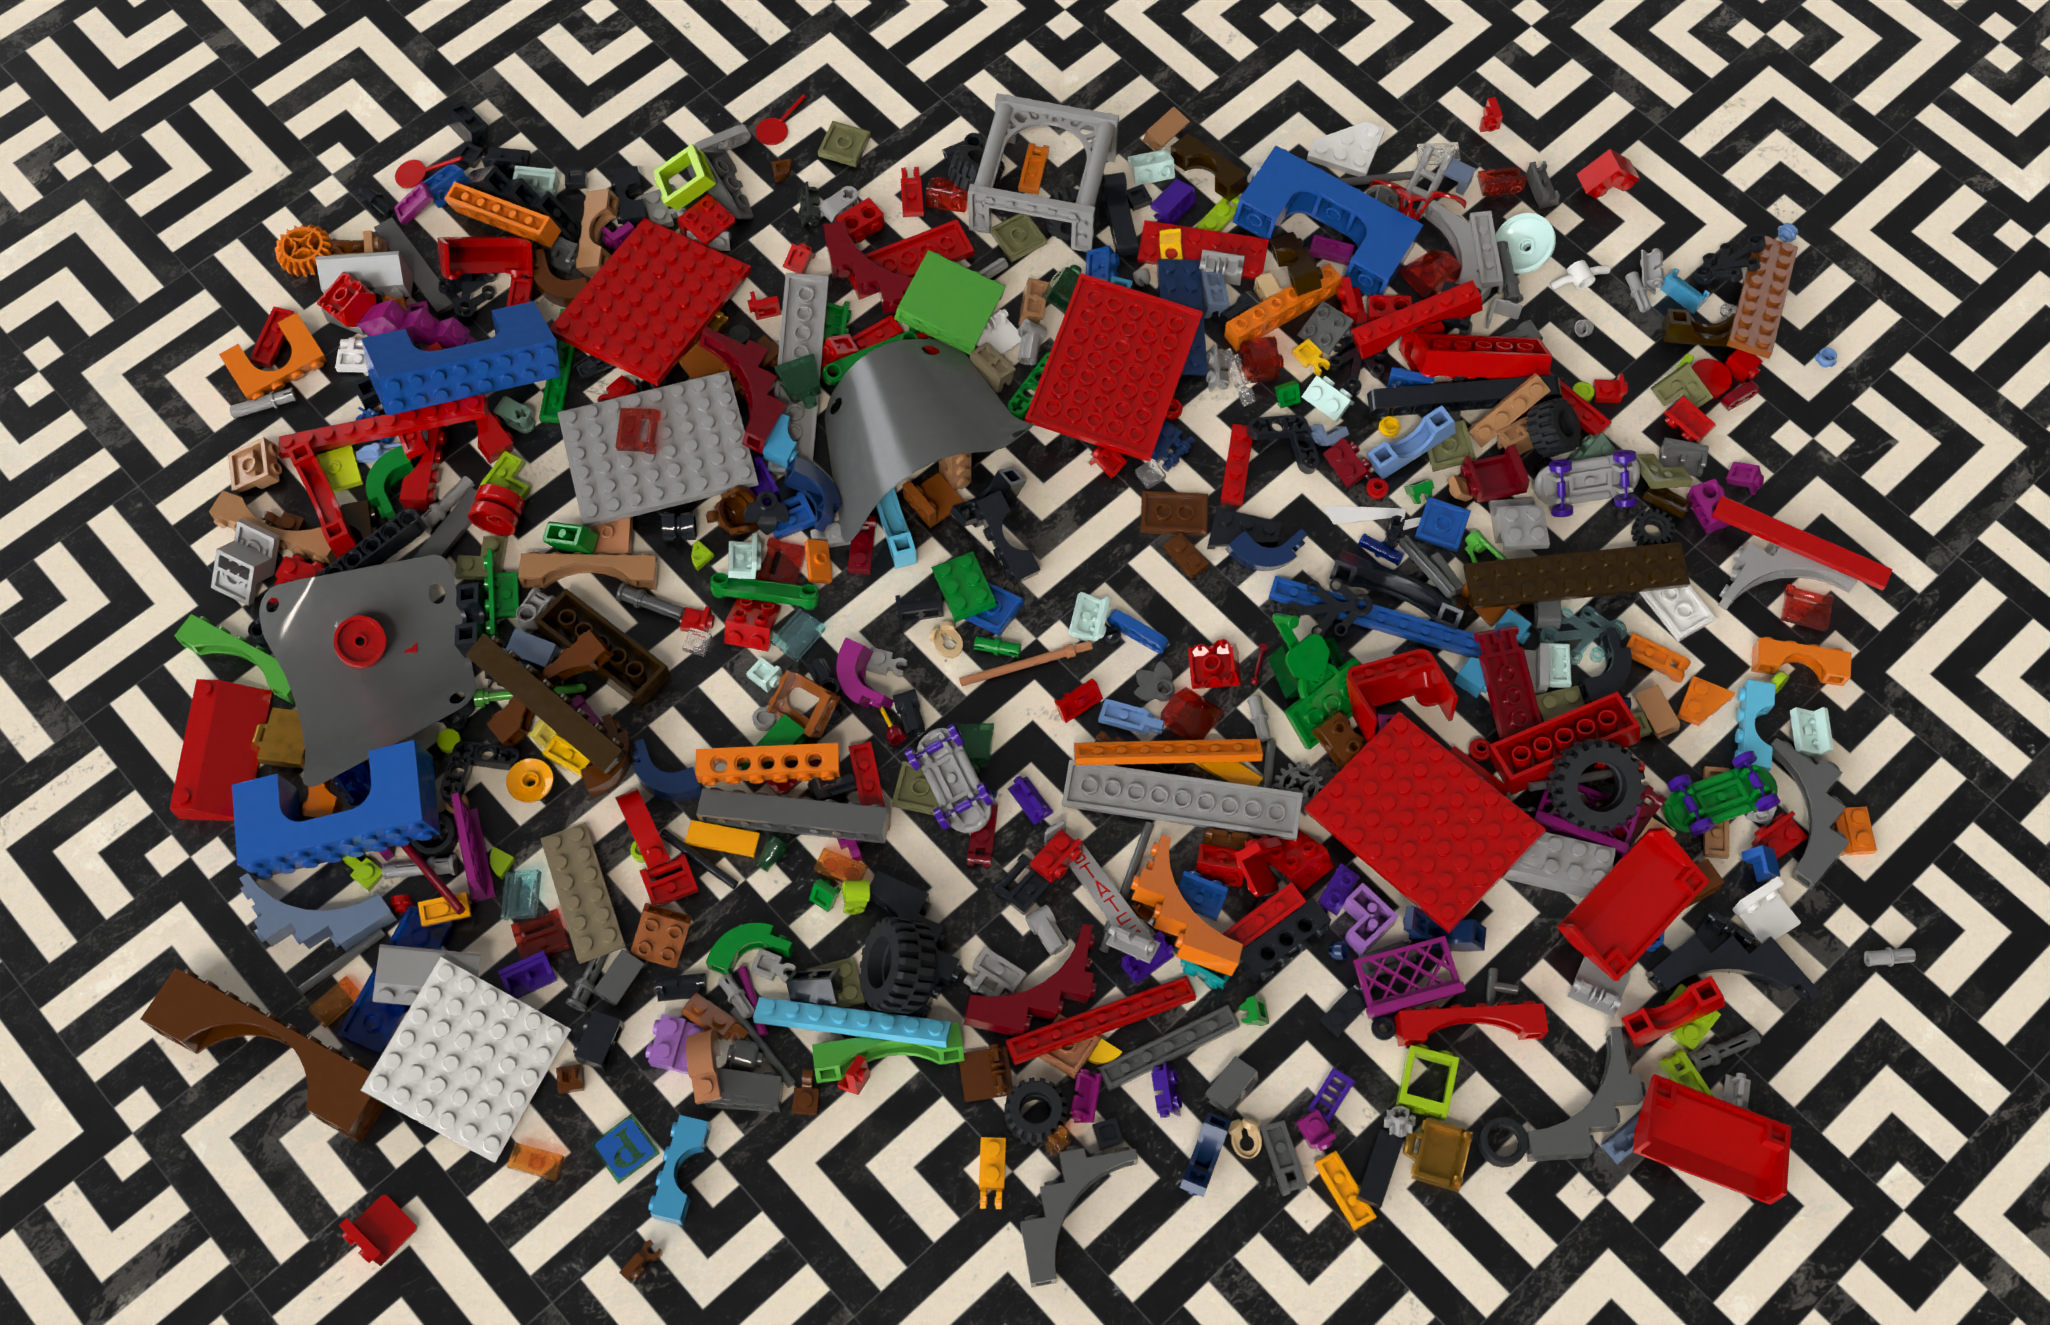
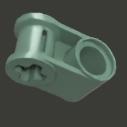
[491,396,535,433]

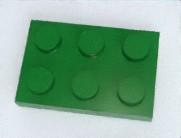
[931,551,997,622]

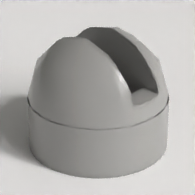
[1133,269,1151,286]
[1574,319,1594,337]

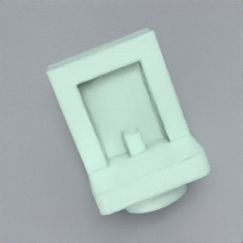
[746,657,782,693]

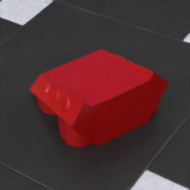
[317,272,377,327]
[1188,639,1242,689]

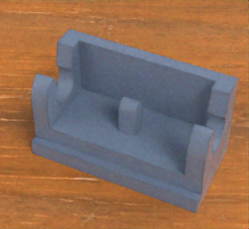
[1201,270,1230,318]
[506,629,562,667]
[1600,1114,1639,1165]

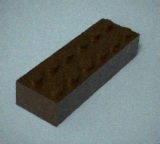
[535,588,671,710]

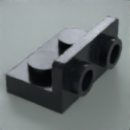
[482,147,531,175]

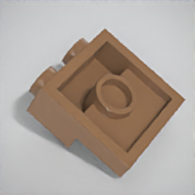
[228,437,282,494]

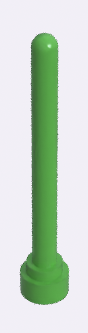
[474,683,587,708]

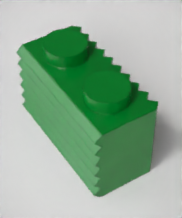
[542,521,598,554]

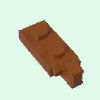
[681,992,749,1043]

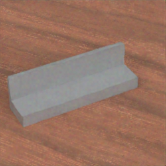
[1470,211,1503,295]

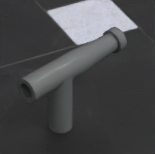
[1486,968,1519,1006]

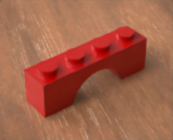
[1621,975,1725,1049]

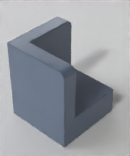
[1444,158,1476,195]

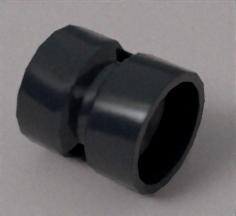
[662,511,697,542]

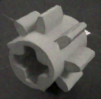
[1384,1106,1416,1137]

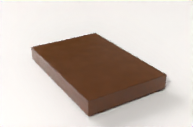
[1140,491,1208,537]

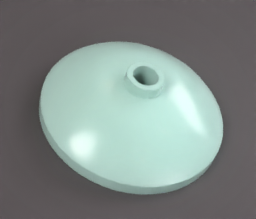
[1496,213,1556,274]

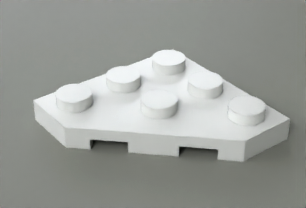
[1307,122,1385,177]

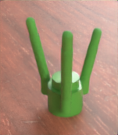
[1465,530,1507,563]

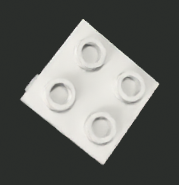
[977,309,1021,356]

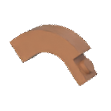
[686,1029,722,1105]

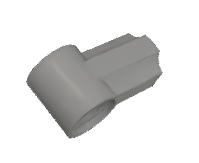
[1018,319,1047,366]
[1025,905,1068,956]

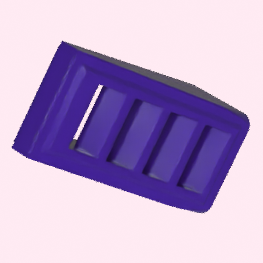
[1307,1067,1356,1123]

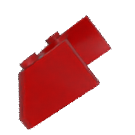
[437,236,533,279]
[1346,649,1458,743]

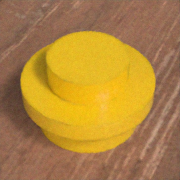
[1378,416,1401,438]

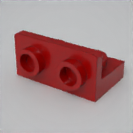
[1751,811,1808,860]
[1030,830,1083,883]
[1196,843,1244,887]

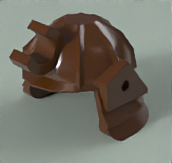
[706,485,759,536]

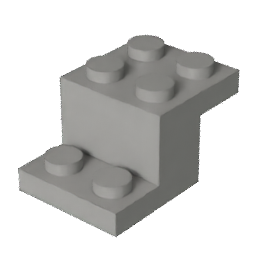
[1489,498,1550,551]
[211,518,280,606]

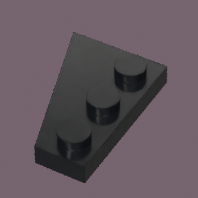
[1207,507,1282,550]

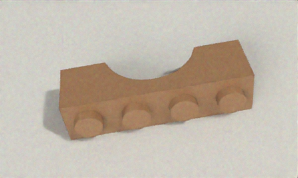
[576,189,619,277]

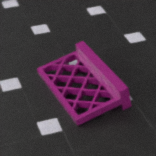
[1534,784,1641,861]
[451,793,497,903]
[1353,936,1466,1019]

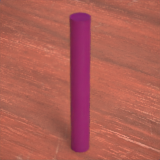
[738,966,768,1037]

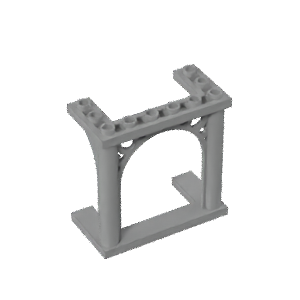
[968,93,1119,252]

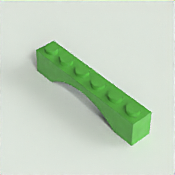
[175,614,295,704]
[812,1022,965,1083]

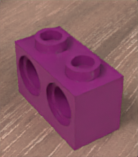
[1686,479,1730,534]

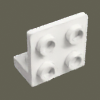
[1732,876,1801,943]

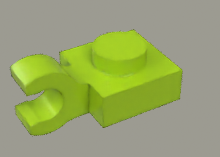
[342,856,383,892]

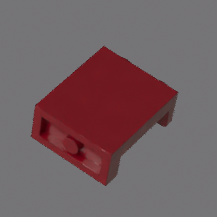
[1460,445,1530,503]

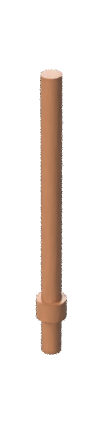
[959,640,1093,687]

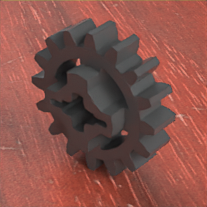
[1273,762,1325,808]

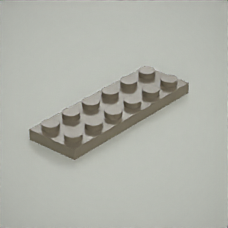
[540,823,626,964]

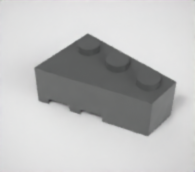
[704,1068,784,1112]

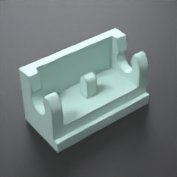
[512,165,560,197]

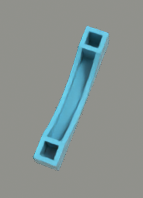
[876,488,917,569]

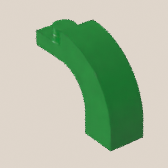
[366,445,414,521]
[706,923,794,975]

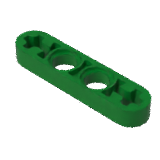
[1008,352,1050,420]

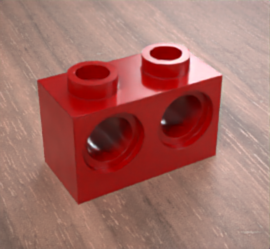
[835,197,885,244]
[1366,294,1412,322]

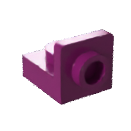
[602,221,635,251]
[1726,462,1764,495]
[1295,1109,1337,1151]

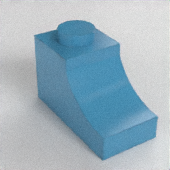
[763,413,799,468]

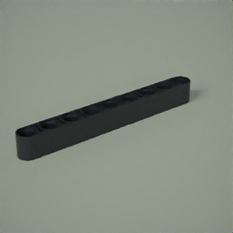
[1367,375,1563,417]
[248,508,426,647]

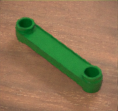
[822,331,918,385]
[710,573,819,610]

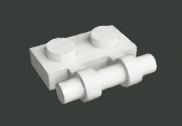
[335,337,368,372]

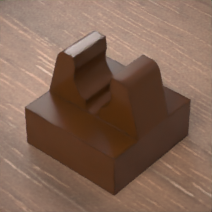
[556,1064,584,1094]

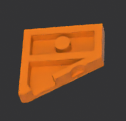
[1677,676,1735,726]

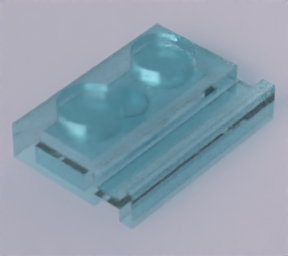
[771,608,826,662]
[501,869,542,920]

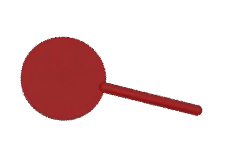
[755,94,806,146]
[395,156,463,189]

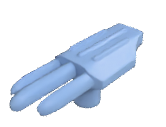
[356,443,402,463]

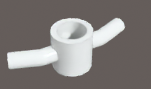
[1550,260,1610,291]

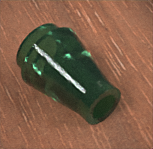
[756,835,788,872]

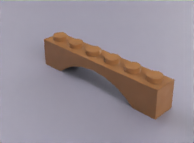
[209,490,338,565]
[518,552,659,590]

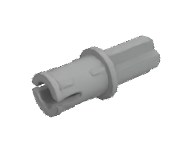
[1625,271,1651,313]
[1247,696,1271,742]
[1864,947,1916,967]
[718,974,755,1019]

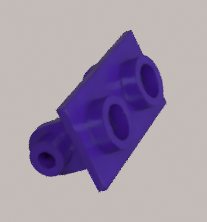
[1008,776,1054,825]
[1318,863,1360,916]
[1151,1063,1182,1118]

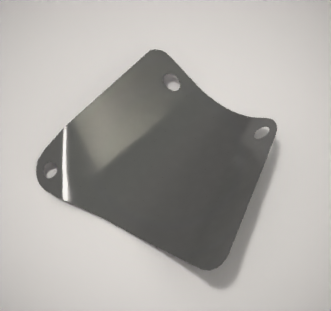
[825,339,1035,542]
[259,554,476,787]

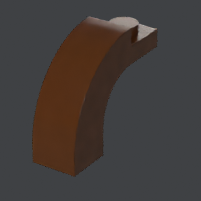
[533,248,587,308]
[580,714,632,799]

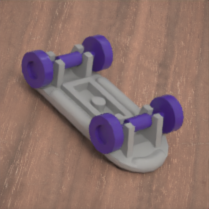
[1534,450,1641,517]
[905,723,994,833]

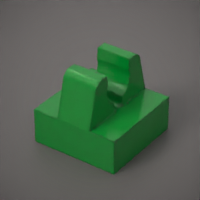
[1275,380,1301,409]
[1404,480,1434,504]
[809,879,841,912]
[1239,996,1269,1026]

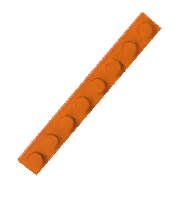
[1073,739,1263,765]

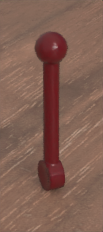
[1250,643,1268,685]

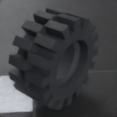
[1631,509,1675,546]

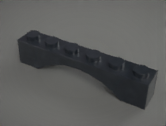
[1329,549,1469,630]

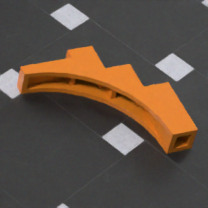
[1130,834,1243,976]

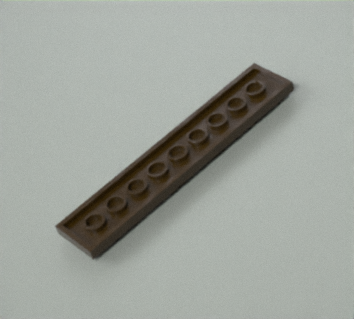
[1463,542,1690,609]

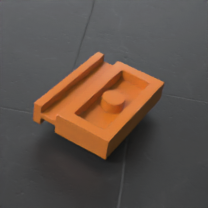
[1834,807,1877,856]

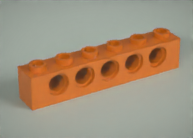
[444,182,561,248]
[1224,263,1342,352]
[696,743,840,786]

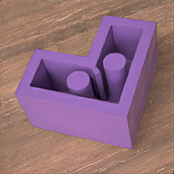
[1343,883,1398,955]

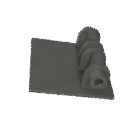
[1297,301,1354,355]

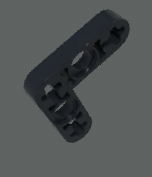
[1246,415,1320,474]
[440,741,521,804]

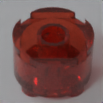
[1240,336,1284,383]

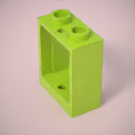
[653,144,716,211]
[1395,1044,1459,1121]

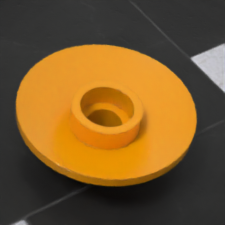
[506,758,554,803]

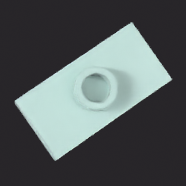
[1546,643,1572,688]

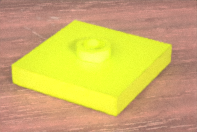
[318,445,363,493]

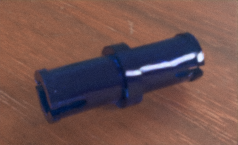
[1358,533,1404,566]

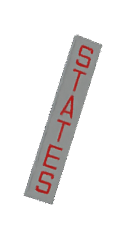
[1068,844,1154,960]

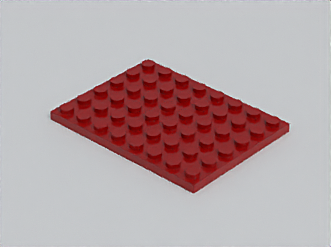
[549,218,751,386]
[1025,273,1203,462]
[1304,712,1546,933]

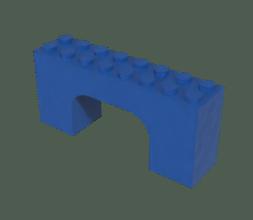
[1233,146,1423,296]
[361,301,561,416]
[232,740,441,880]

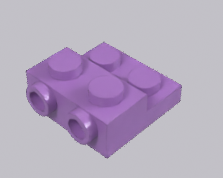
[646,1014,706,1075]

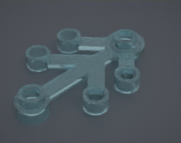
[1539,606,1627,665]

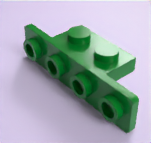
[483,548,520,637]

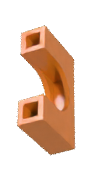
[219,312,327,401]

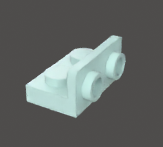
[1128,149,1175,186]

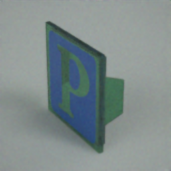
[590,1114,660,1185]

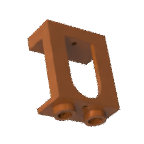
[766,670,840,738]

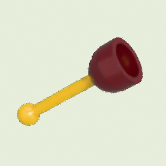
[879,705,907,745]

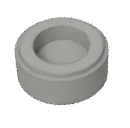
[752,707,776,731]

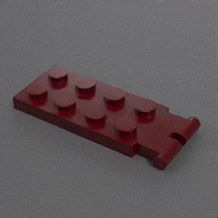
[1474,626,1543,740]

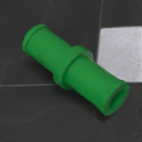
[974,636,1022,658]

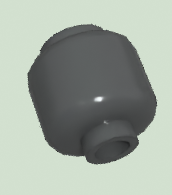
[726,1040,764,1073]

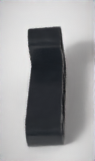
[1102,172,1139,257]

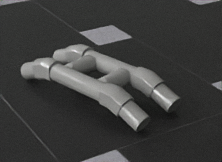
[1396,145,1453,218]

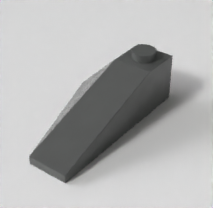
[686,149,754,219]

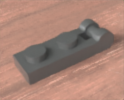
[1260,1120,1307,1196]

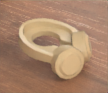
[929,621,963,658]
[1228,1118,1262,1159]

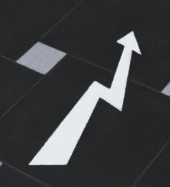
[1323,506,1421,530]

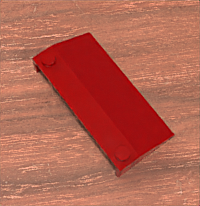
[170,679,274,821]
[1557,828,1710,982]
[1632,1074,1791,1205]

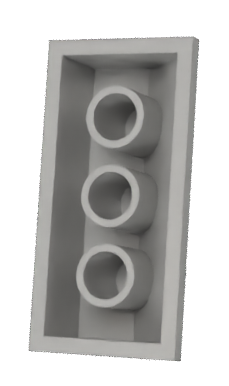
[316,251,414,300]
[373,944,481,1005]

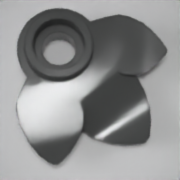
[1134,661,1175,702]

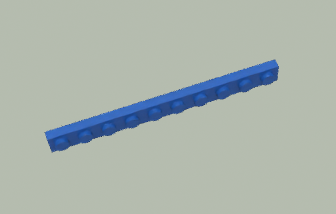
[1268,576,1482,659]

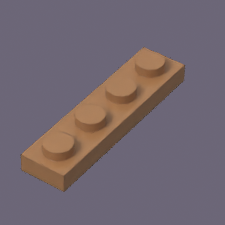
[1467,373,1551,448]
[1703,766,1729,859]

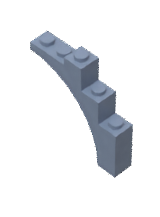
[239,873,397,952]

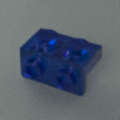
[333,760,371,806]

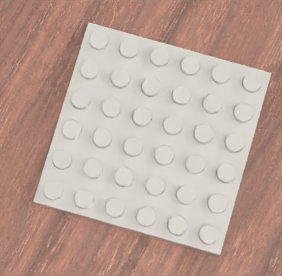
[361,957,571,1163]

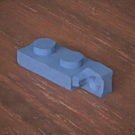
[1098,699,1164,735]

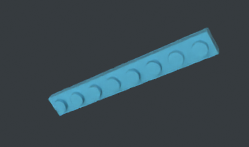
[753,997,951,1048]

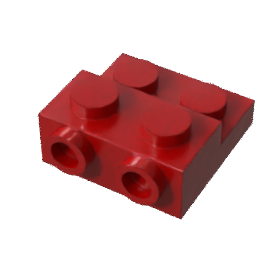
[269,555,326,604]

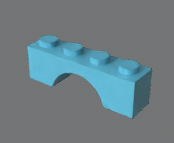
[1734,680,1775,772]

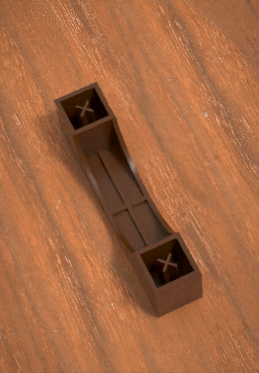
[140,968,386,1144]

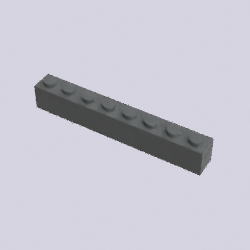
[696,787,890,843]

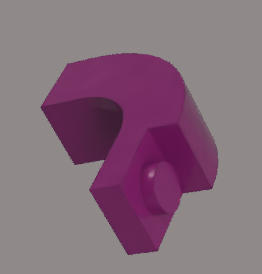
[836,637,894,709]

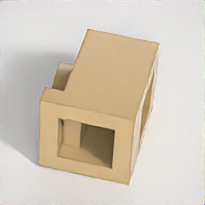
[1254,272,1285,302]

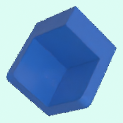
[1741,845,1781,883]

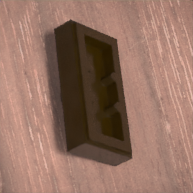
[1643,487,1693,519]

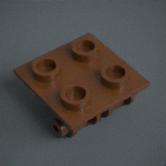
[959,1044,1013,1102]

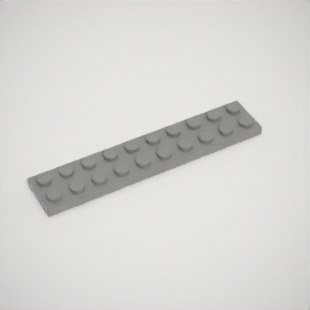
[768,273,829,475]
[1062,760,1303,841]

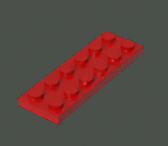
[847,219,975,300]
[1137,220,1269,280]

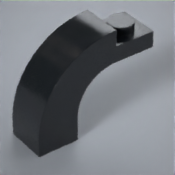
[950,466,1026,528]
[1577,627,1632,705]

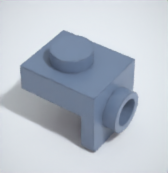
[1311,424,1349,446]

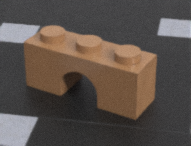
[939,453,971,490]

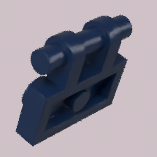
[1150,420,1195,472]

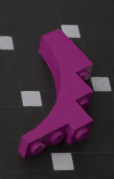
[356,299,478,349]

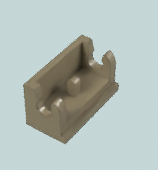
[970,342,1016,394]

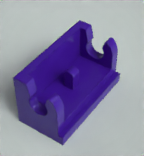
[1150,179,1196,225]
[749,456,781,506]
[1121,930,1174,985]
[498,950,558,999]

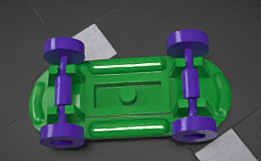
[1664,751,1780,836]

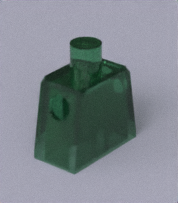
[1041,265,1082,314]
[774,353,821,409]
[950,723,994,777]

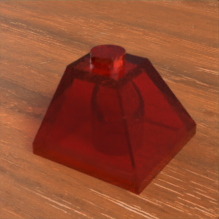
[1399,250,1462,300]
[1160,687,1224,740]

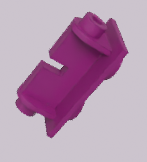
[1070,1069,1102,1123]

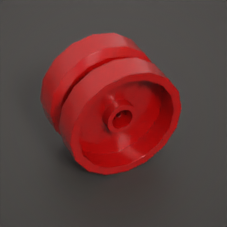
[467,484,525,536]
[333,615,387,669]

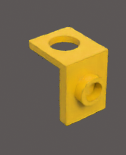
[1159,229,1183,260]

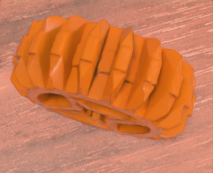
[275,223,332,278]

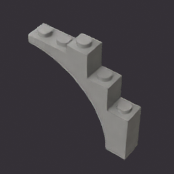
[1425,200,1492,319]
[1718,542,1858,610]

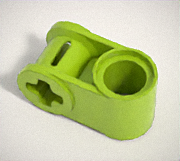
[841,880,870,915]

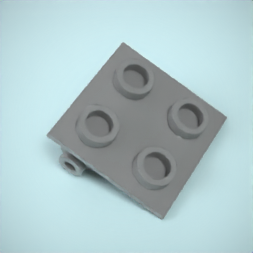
[1199,249,1245,286]
[1568,956,1631,1018]

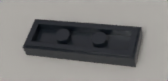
[1356,1129,1404,1209]

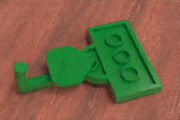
[1272,613,1360,750]

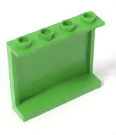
[894,250,1005,355]

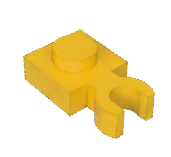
[1292,338,1330,376]

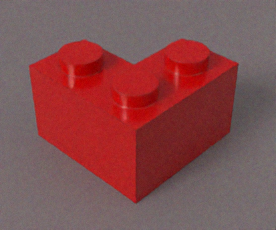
[1577,149,1640,199]

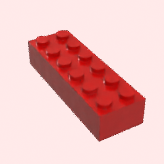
[1411,333,1553,380]
[1489,691,1640,795]

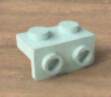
[1301,376,1355,422]
[728,533,761,579]
[1068,592,1111,644]
[1790,707,1834,758]

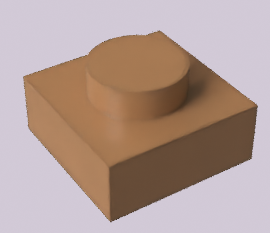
[1447,475,1473,502]

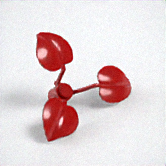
[1369,179,1467,220]

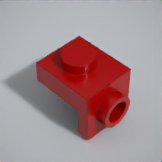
[837,1055,870,1095]

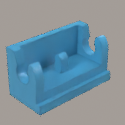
[1660,268,1710,314]

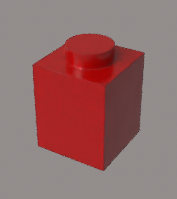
[1725,349,1763,385]

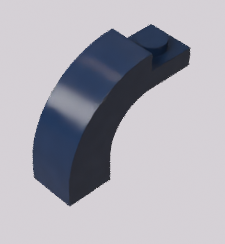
[784,456,842,532]
[1225,528,1307,571]
[632,739,701,802]
[1403,906,1486,952]
[1180,1112,1231,1197]

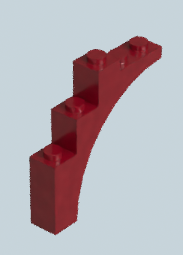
[823,221,914,313]
[699,327,787,454]
[963,924,1096,1036]

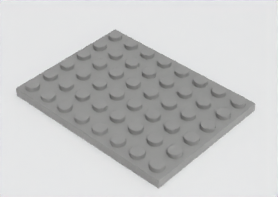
[557,371,759,528]

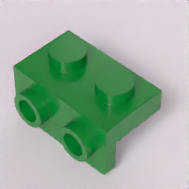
[823,301,851,343]

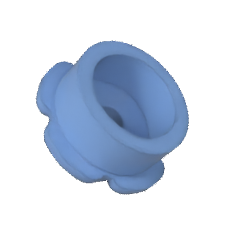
[1778,223,1798,242]
[1815,347,1837,368]

